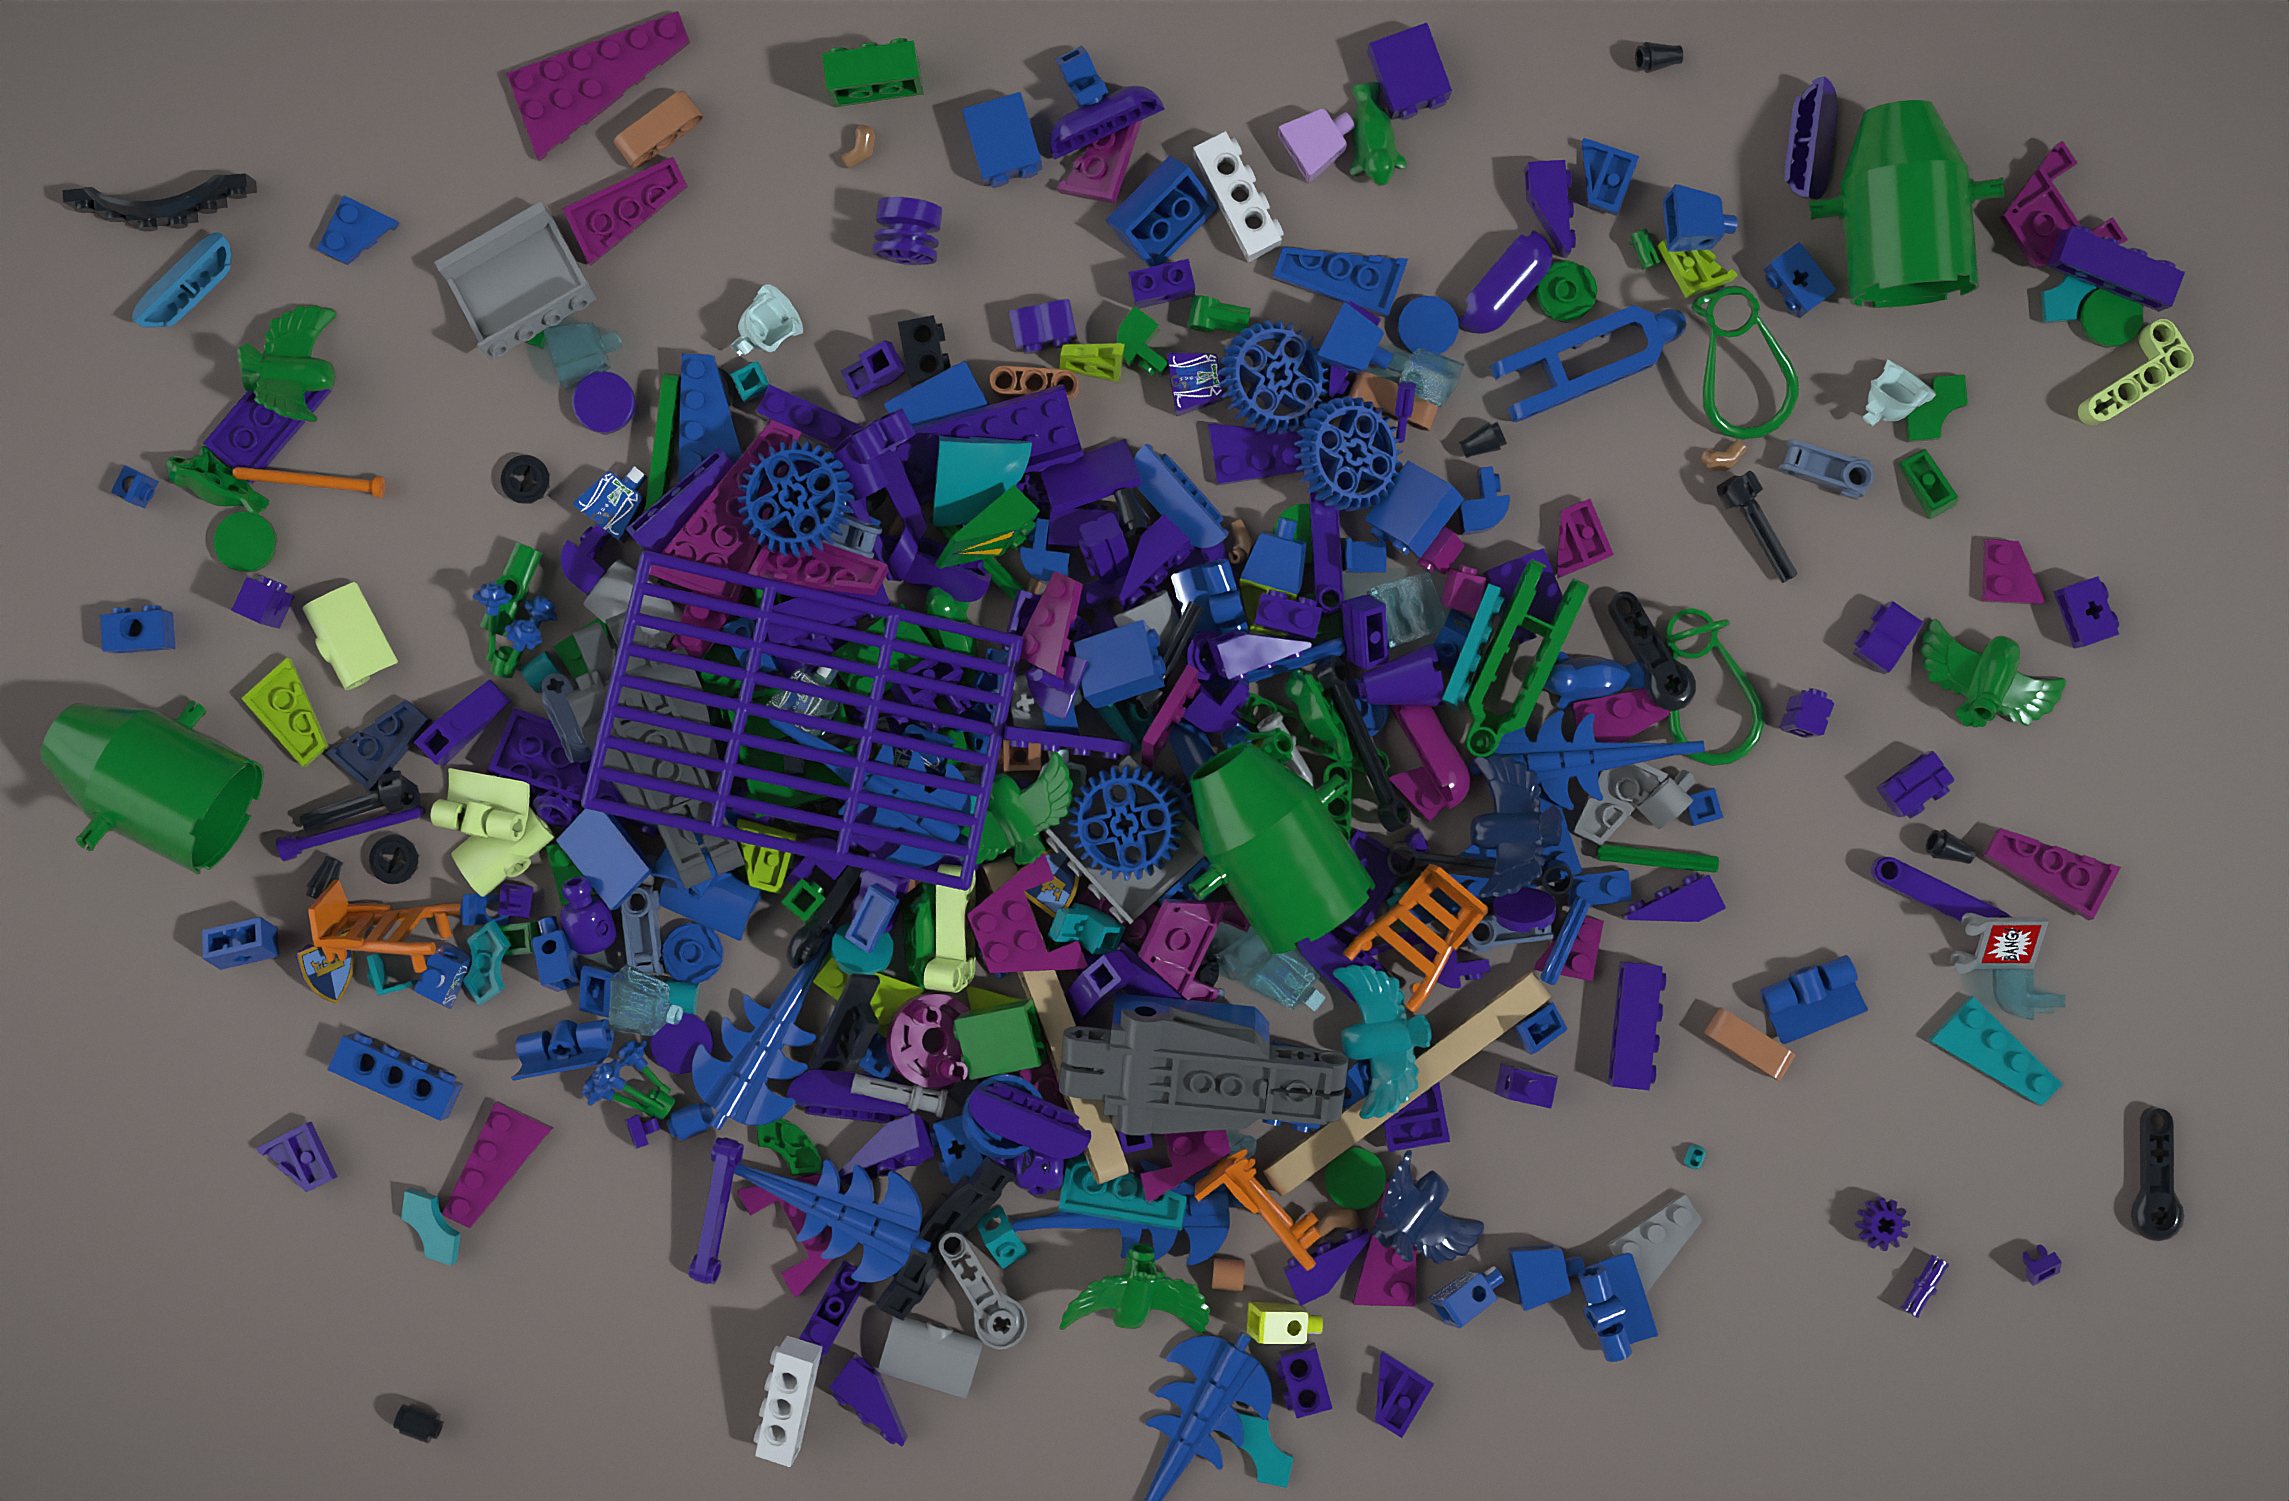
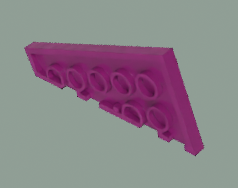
[506,11,690,161]
[649,420,801,603]

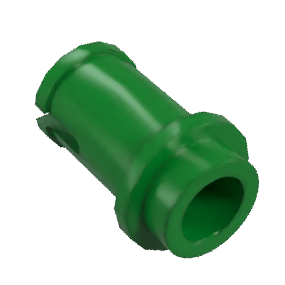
[1629,228,1661,270]

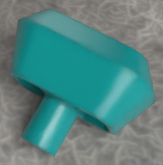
[1684,1144,1706,1170]

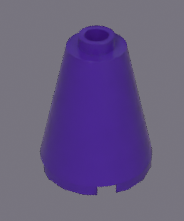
[1357,645,1444,706]

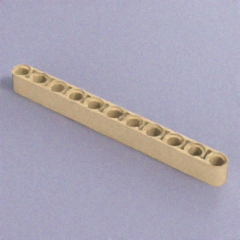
[980,856,1128,1185]
[1262,971,1551,1197]

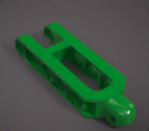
[1465,559,1589,757]

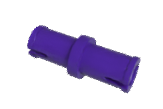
[1900,1254,1949,1318]

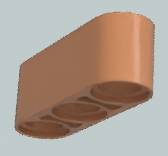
[614,90,703,168]
[989,366,1079,402]
[1348,371,1440,431]
[1703,1007,1796,1082]

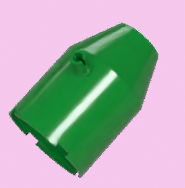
[1809,100,2004,308]
[41,700,264,874]
[1189,741,1375,954]

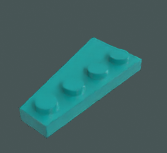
[1442,584,1505,712]
[1928,996,2063,1106]
[1058,1154,1187,1231]

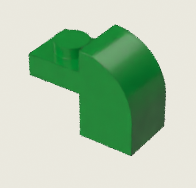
[1117,306,1168,377]

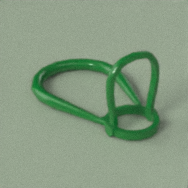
[1691,285,1799,440]
[1664,608,1765,766]

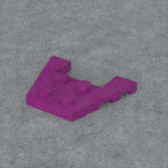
[1999,140,2128,268]
[967,853,1088,973]
[1138,899,1251,1002]
[1140,1130,1231,1203]
[737,1173,846,1298]

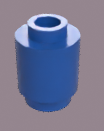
[667,1102,714,1141]

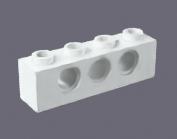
[1193,131,1284,263]
[754,1336,822,1467]

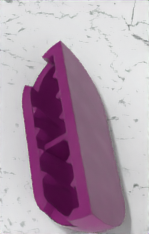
[1389,705,1470,809]

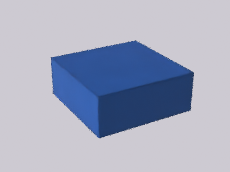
[1687,788,1724,826]

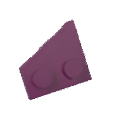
[1556,499,1614,578]
[1982,539,2045,605]

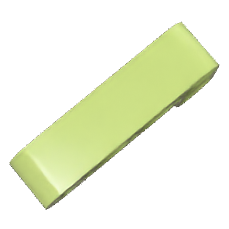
[2078,319,2194,426]
[924,864,976,993]

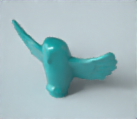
[1333,965,1431,1119]

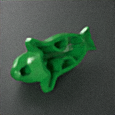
[1349,82,1407,186]
[165,446,269,515]
[921,587,979,687]
[1285,669,1353,763]
[901,882,936,989]

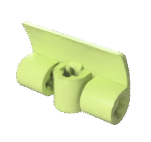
[302,582,398,690]
[430,768,530,841]
[451,806,555,897]

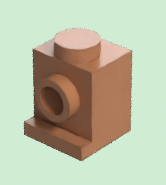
[998,740,1042,772]

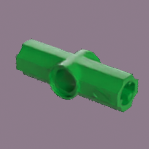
[480,542,543,637]

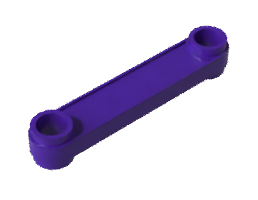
[1308,466,1344,616]
[1871,857,2012,923]
[689,1137,744,1284]

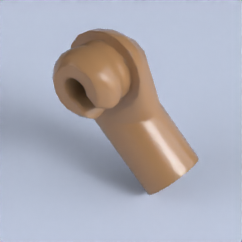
[841,125,876,169]
[1228,519,1254,565]

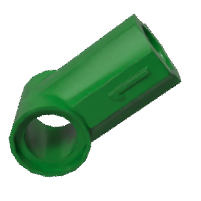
[1187,295,1251,335]

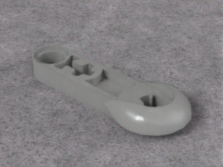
[938,1230,1027,1349]

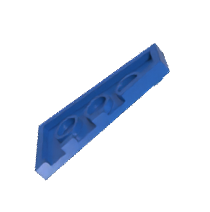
[1272,247,1408,318]

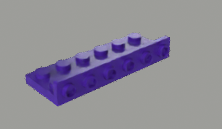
[896,384,1083,506]
[488,708,661,838]

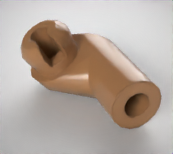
[1701,440,1748,471]
[1315,1208,1361,1239]

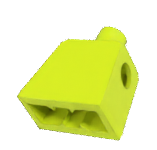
[1247,1301,1323,1344]

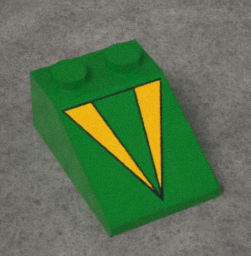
[935,485,1040,568]

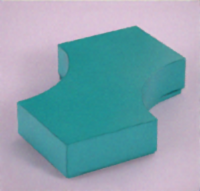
[2040,274,2100,323]
[462,920,511,1006]
[401,1188,461,1265]
[1232,1412,1293,1488]

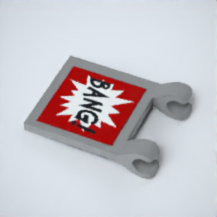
[1950,913,2049,974]

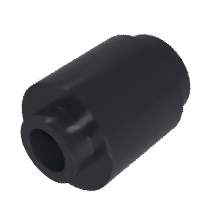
[393,1403,444,1444]

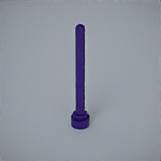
[276,805,425,861]

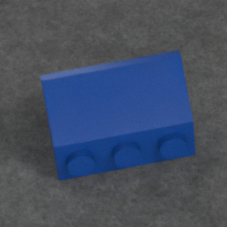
[1106,155,1219,267]

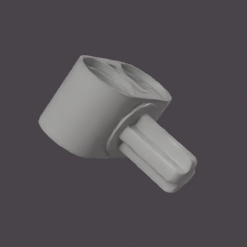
[1010,675,1047,730]
[1636,770,1695,829]

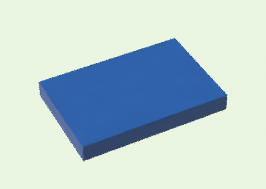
[556,809,655,910]

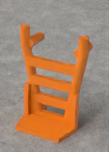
[1342,863,1488,1013]
[308,880,461,973]
[1195,1148,1321,1271]

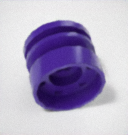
[872,197,943,265]

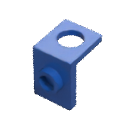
[111,465,159,508]
[1344,538,1386,573]
[1432,609,1474,670]
[460,894,510,925]
[1343,1059,1371,1109]

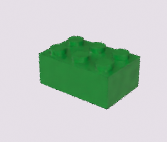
[822,38,924,107]
[829,604,935,710]

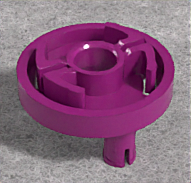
[886,993,970,1088]

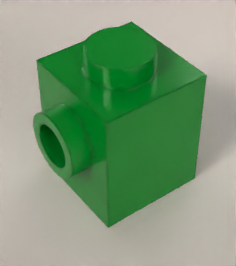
[781,879,826,925]

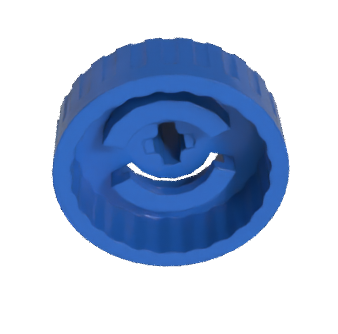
[962,1074,1043,1160]

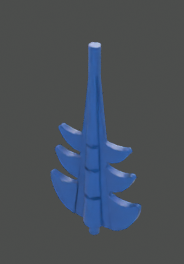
[1470,710,1705,810]
[768,719,971,868]
[692,925,840,1130]
[714,1159,931,1283]
[1012,1160,1244,1265]
[1144,1332,1272,1501]

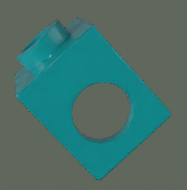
[1384,880,1414,932]
[366,953,418,996]
[976,1205,1029,1269]

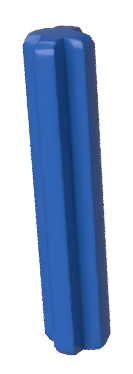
[1540,897,1590,985]

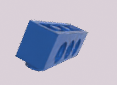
[327,1032,463,1121]

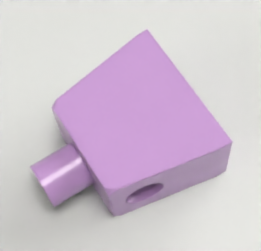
[1277,108,1355,183]

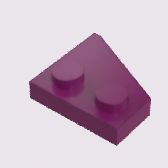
[1389,766,1474,822]
[1532,917,1604,981]

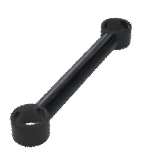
[1316,655,1411,832]
[1387,841,1573,895]

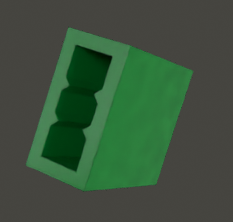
[953,998,1048,1080]

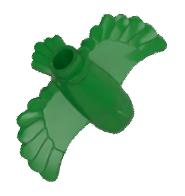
[237,305,336,422]
[1919,619,2066,728]
[958,752,1073,865]
[1059,1244,1210,1334]

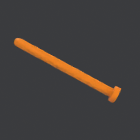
[233,467,385,498]

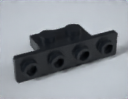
[808,973,880,1071]

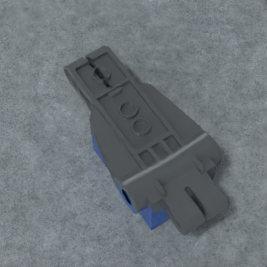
[565,611,745,889]
[1059,993,1349,1135]

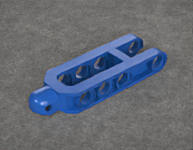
[1489,305,1687,423]

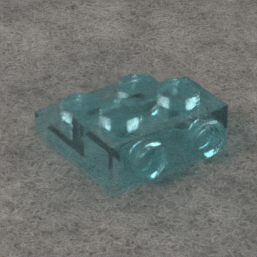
[1367,572,1446,649]

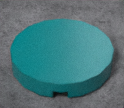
[831,921,893,975]

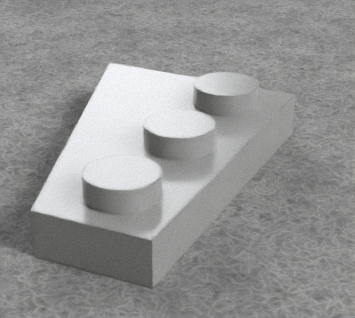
[1572,762,1668,845]
[1606,1193,1703,1295]

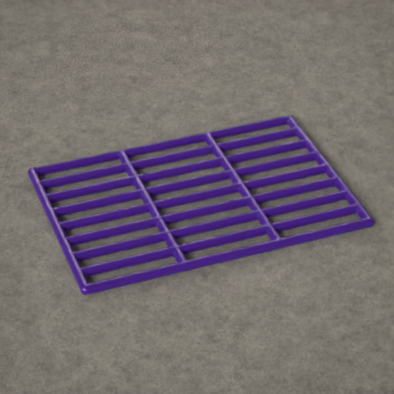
[581,551,1023,891]

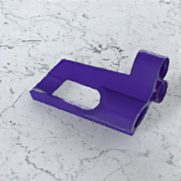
[832,408,927,581]

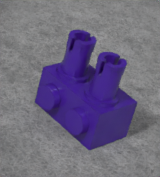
[891,647,974,733]

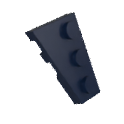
[325,700,432,791]

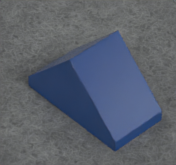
[579,964,622,1018]
[1512,1002,1568,1055]

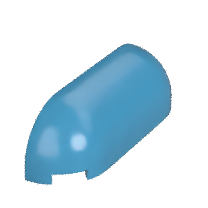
[132,232,231,328]

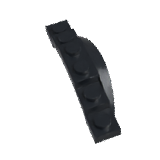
[62,173,257,231]
[876,1156,1014,1321]

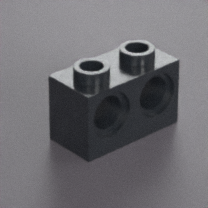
[898,315,951,387]

